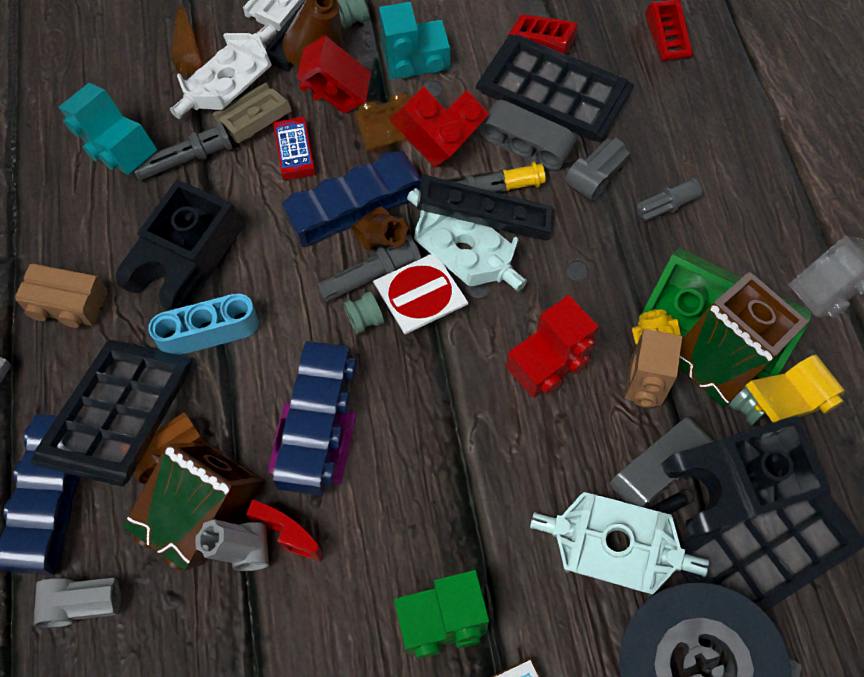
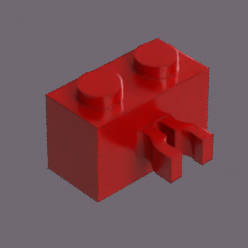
[297,35,371,114]

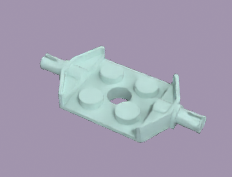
[407,188,527,292]
[530,492,709,597]

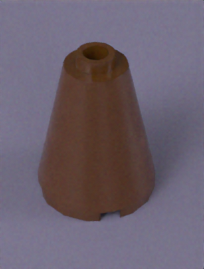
[282,0,344,71]

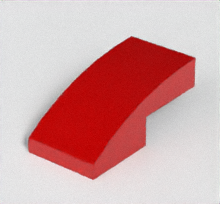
[246,499,323,562]

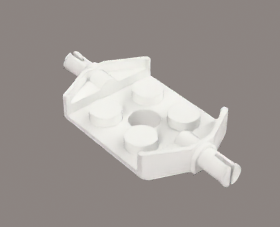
[170,23,277,119]

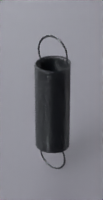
[647,489,694,514]

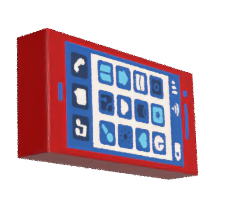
[273,117,315,181]

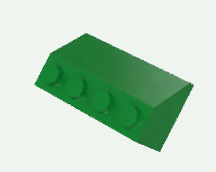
[642,248,811,378]

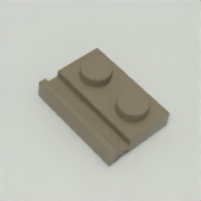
[213,83,292,143]

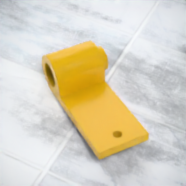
[746,354,845,423]

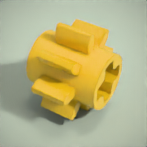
[632,309,681,344]

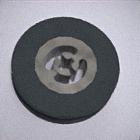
[619,583,791,677]

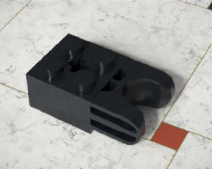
[116,179,245,311]
[661,415,831,538]

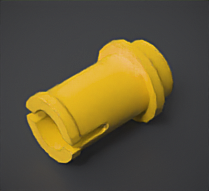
[502,161,546,191]

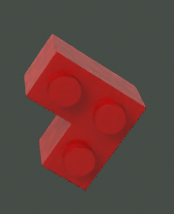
[389,86,489,168]
[506,295,599,399]

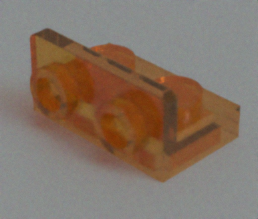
[353,93,413,152]

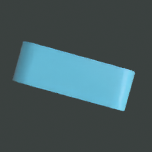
[148,293,259,355]

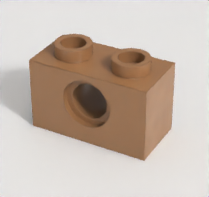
[624,329,682,408]

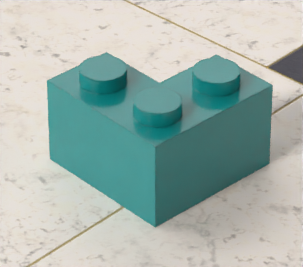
[379,2,450,80]
[58,83,157,175]

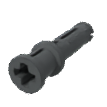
[134,121,232,181]
[316,234,421,304]

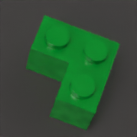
[394,570,489,659]

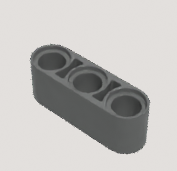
[478,100,576,170]
[609,416,714,508]

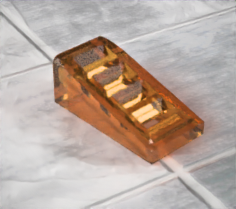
[172,6,202,77]

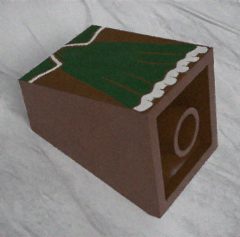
[678,271,809,408]
[123,442,265,571]

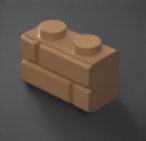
[15,264,108,328]

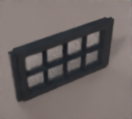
[476,34,634,142]
[31,339,192,487]
[680,494,864,612]

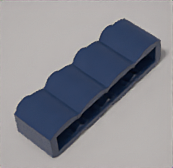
[282,151,421,247]
[273,341,357,496]
[0,414,89,575]

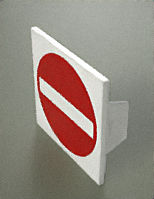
[373,254,468,335]

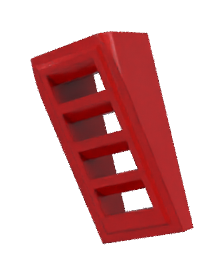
[645,0,693,61]
[508,14,578,54]

